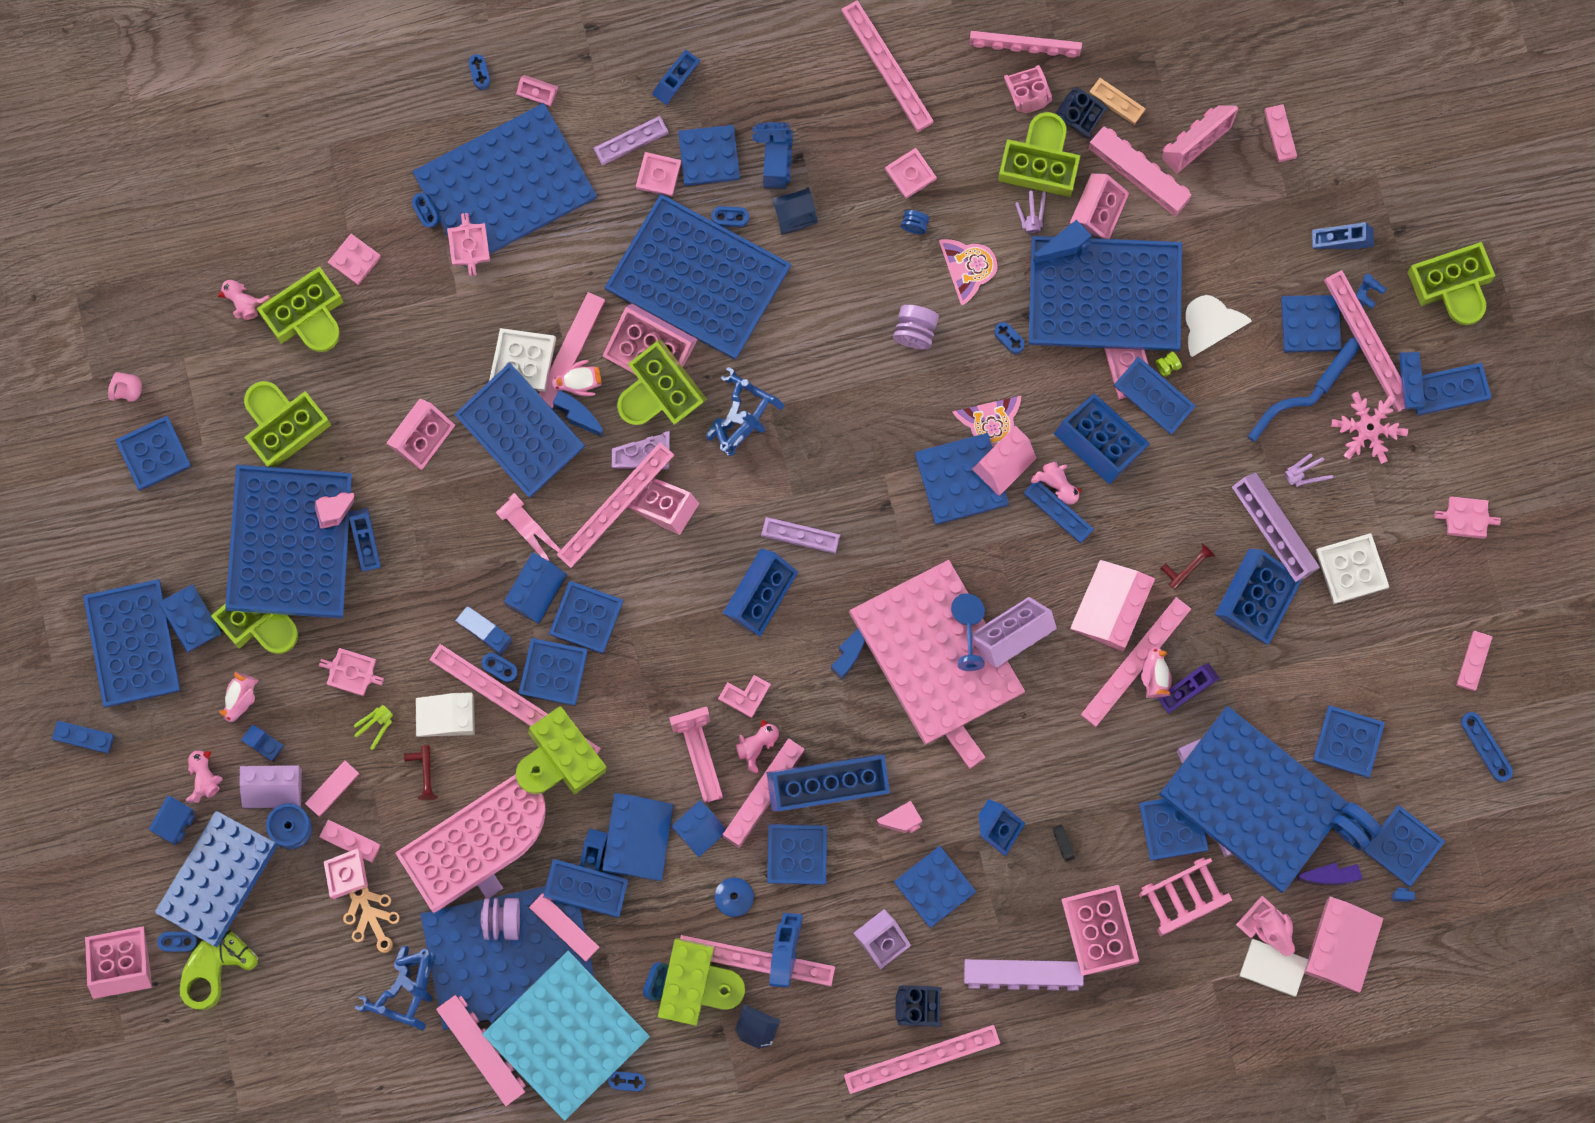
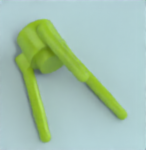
[354,705,393,750]

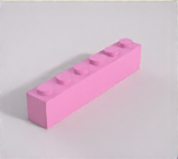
[1088,126,1192,217]
[723,738,805,848]
[436,995,526,1106]

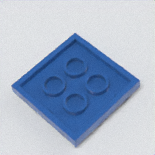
[678,125,740,186]
[1281,295,1341,352]
[115,416,192,491]
[549,581,624,654]
[519,638,588,706]
[1312,705,1385,778]
[1139,799,1208,861]
[1363,805,1445,887]
[767,824,827,885]
[894,846,976,928]

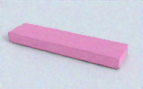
[529,893,600,962]

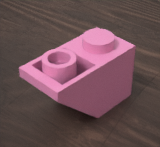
[315,492,354,529]

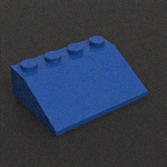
[1054,393,1150,485]
[1215,549,1303,645]
[603,793,673,881]

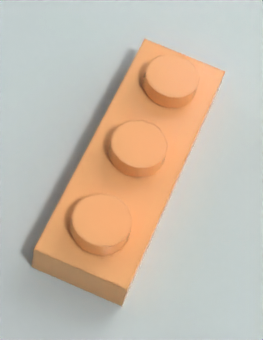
[1089,78,1146,126]

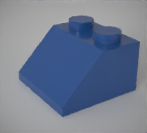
[148,795,195,846]
[672,800,726,858]

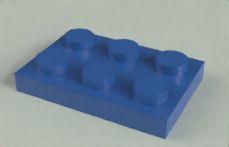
[158,584,221,653]

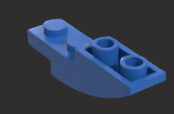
[769,913,803,987]

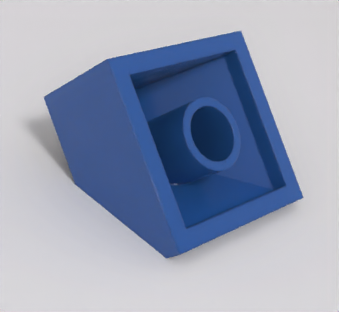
[978,799,1025,856]

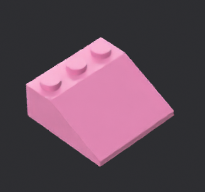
[85,926,152,999]

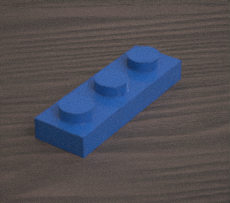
[1399,352,1425,409]
[52,721,114,754]

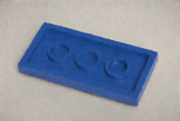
[1113,356,1196,435]
[1415,362,1492,416]
[543,859,628,918]

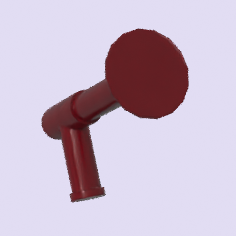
[1160,543,1216,590]
[404,745,438,801]

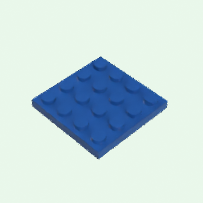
[915,433,1009,525]

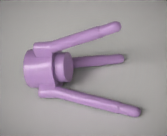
[1015,191,1046,233]
[1285,454,1333,487]

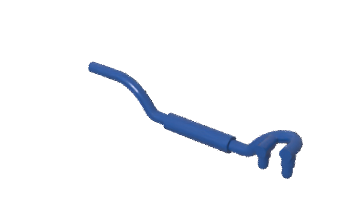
[1247,274,1387,442]

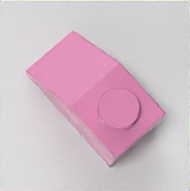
[876,801,922,833]

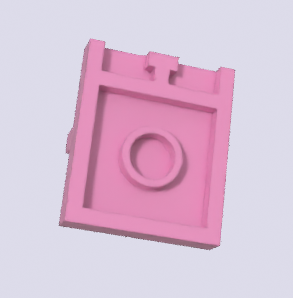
[669,706,723,804]

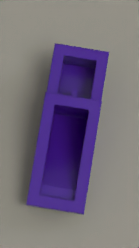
[1297,863,1363,886]

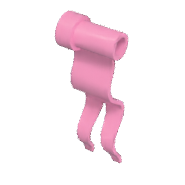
[496,493,561,561]

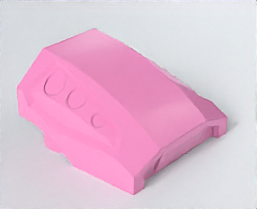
[1004,65,1052,114]

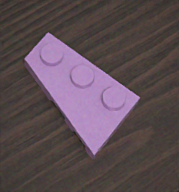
[612,431,670,469]

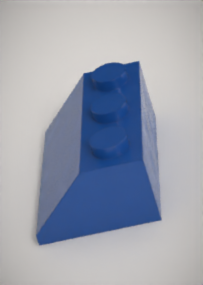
[504,552,567,624]

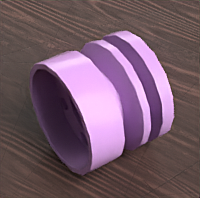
[893,305,939,349]
[481,898,520,940]

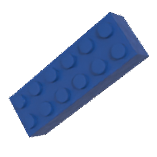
[766,754,890,812]

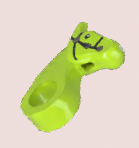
[180,929,258,1010]

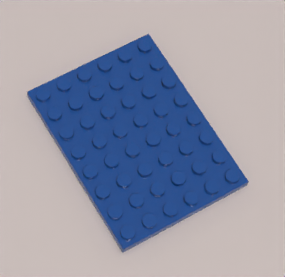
[412,103,597,267]
[604,194,791,361]
[1028,236,1182,351]
[225,465,352,619]
[1159,706,1348,893]
[420,886,595,1030]

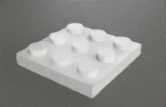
[489,328,556,392]
[1316,533,1389,604]

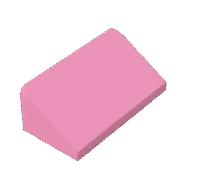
[516,75,558,106]

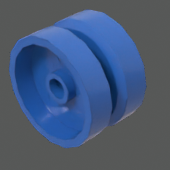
[1331,802,1382,851]
[266,803,313,850]

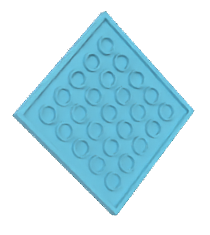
[482,951,650,1121]

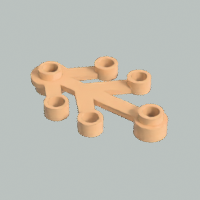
[343,887,400,953]

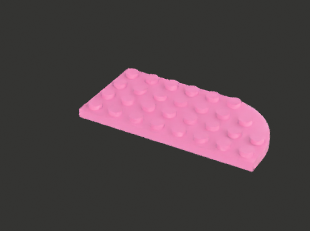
[396,774,546,913]

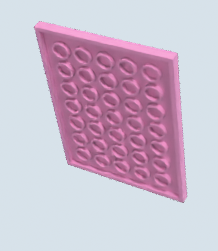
[849,560,1025,745]

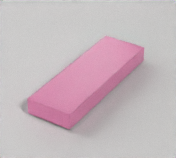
[305,761,360,817]

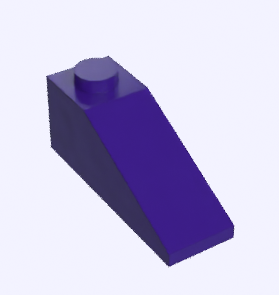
[1158,663,1220,714]

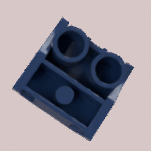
[1056,87,1108,139]
[772,187,818,235]
[895,985,942,1027]
[735,1004,781,1049]

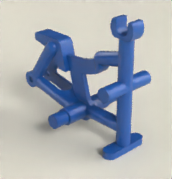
[706,367,784,456]
[355,946,435,1031]

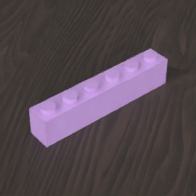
[1232,473,1320,582]
[964,959,1083,991]

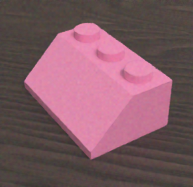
[1070,174,1129,239]
[386,399,455,470]
[972,426,1037,496]

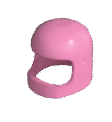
[108,372,142,402]

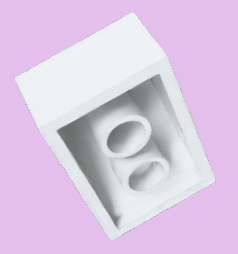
[416,693,475,737]

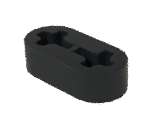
[1052,824,1075,862]

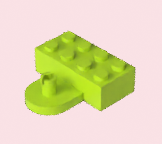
[998,112,1080,197]
[1407,242,1495,325]
[257,266,344,352]
[617,339,707,425]
[244,381,331,468]
[211,604,298,654]
[516,706,607,795]
[658,938,745,1026]

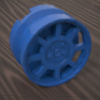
[901,210,930,234]

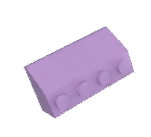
[972,597,1057,668]

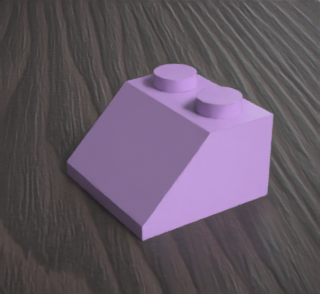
[853,909,911,970]

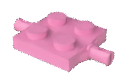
[447,213,490,276]
[1434,497,1501,539]
[319,648,384,697]

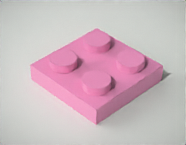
[885,148,937,199]
[636,152,681,197]
[328,234,381,286]
[324,849,368,899]

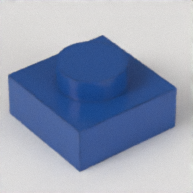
[1392,888,1415,902]

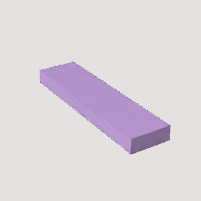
[593,116,669,165]
[761,517,840,554]

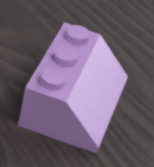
[240,765,302,809]

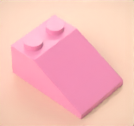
[628,478,700,535]

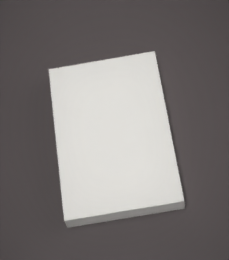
[1239,939,1309,997]

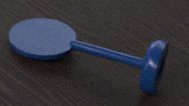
[951,593,985,671]

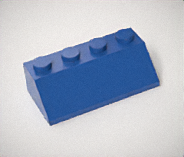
[722,548,798,637]

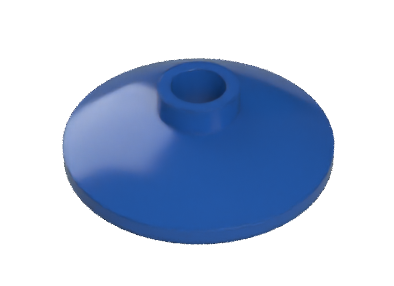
[715,878,754,917]

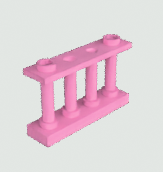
[1139,857,1232,937]

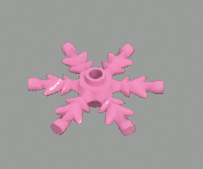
[1331,392,1408,464]

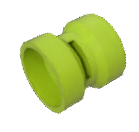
[1156,352,1182,377]

